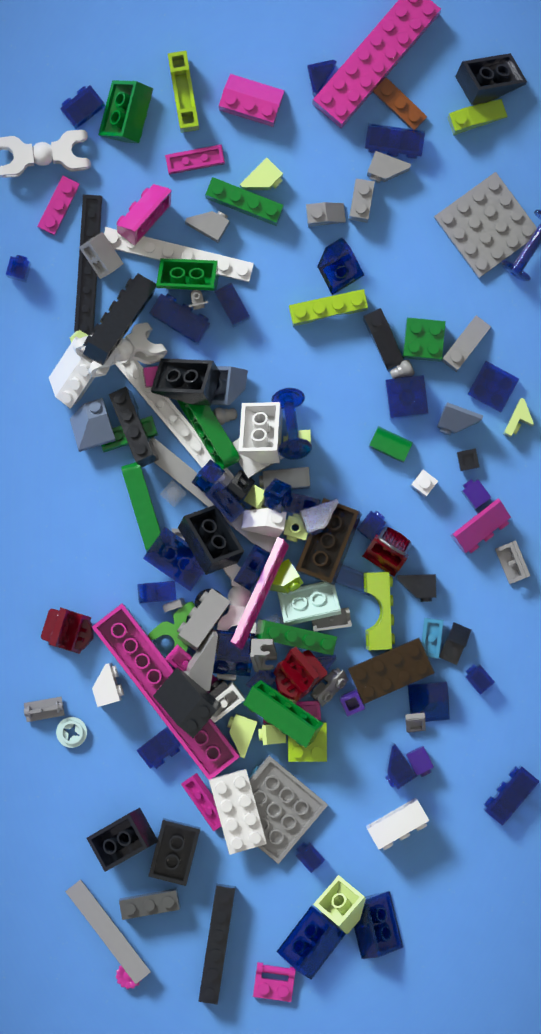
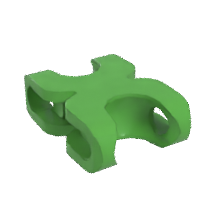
[148,601,213,652]

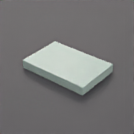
[277,581,341,626]

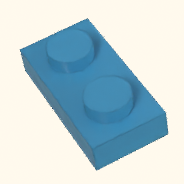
[422,618,443,659]

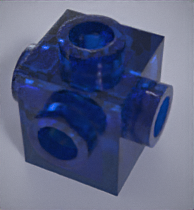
[263,478,293,513]

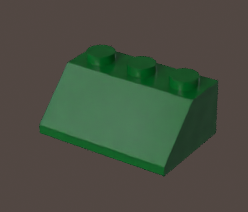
[98,80,153,143]
[156,258,219,291]

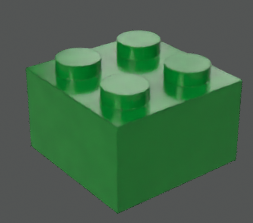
[403,318,446,362]

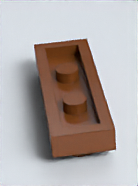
[373,77,427,131]

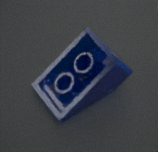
[143,527,205,592]

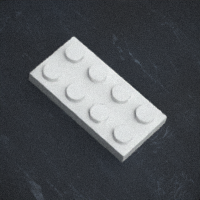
[209,769,267,855]

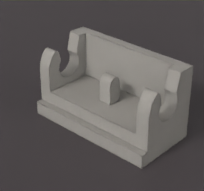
[79,232,124,279]
[495,540,530,584]
[312,607,352,631]
[250,639,277,672]

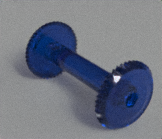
[501,210,541,281]
[272,388,312,460]

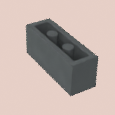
[119,888,180,920]

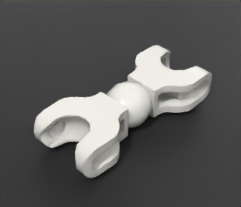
[0,130,91,178]
[73,323,167,377]
[217,551,263,646]

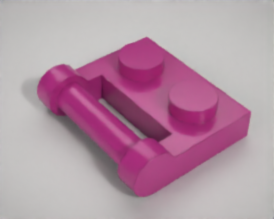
[253,962,296,1002]

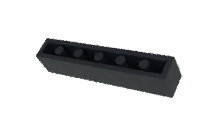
[83,273,156,365]
[198,884,236,1005]

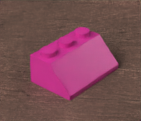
[219,74,285,127]
[116,184,172,246]
[450,498,511,554]

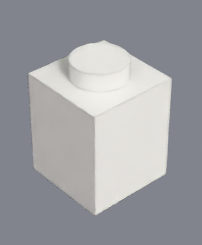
[410,470,438,497]

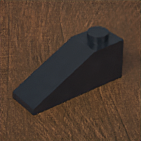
[363,308,404,370]

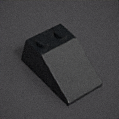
[455,53,527,105]
[151,358,221,406]
[153,667,222,738]

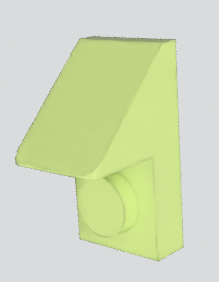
[503,398,534,437]

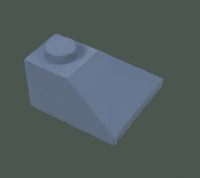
[211,366,248,405]
[70,398,116,452]
[437,402,483,435]

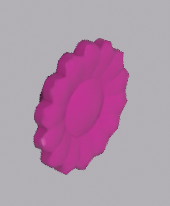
[116,965,140,989]

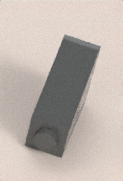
[259,467,310,491]

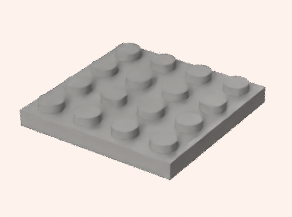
[434,172,540,278]
[249,755,328,864]

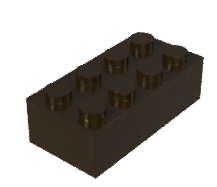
[296,498,362,585]
[348,637,435,704]

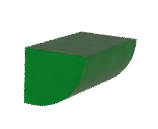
[369,426,413,463]

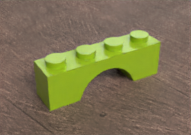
[168,51,199,133]
[289,289,368,326]
[363,572,395,650]

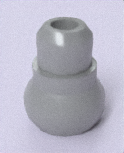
[390,360,415,380]
[213,407,237,425]

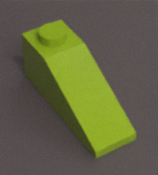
[447,99,508,136]

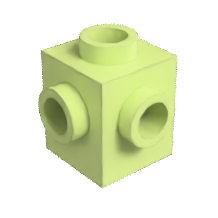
[283,513,311,542]

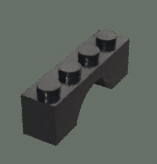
[109,387,159,467]

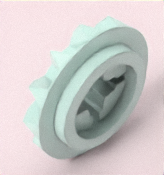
[56,717,87,748]

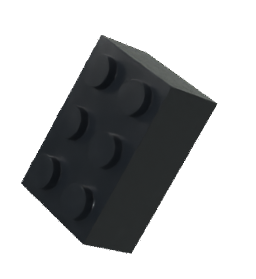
[178,505,244,575]
[86,808,159,872]
[148,818,201,886]

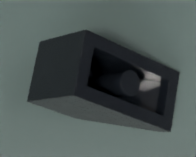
[396,574,436,602]

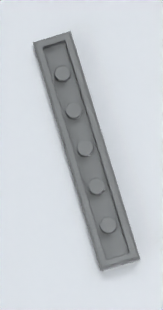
[65,880,151,984]

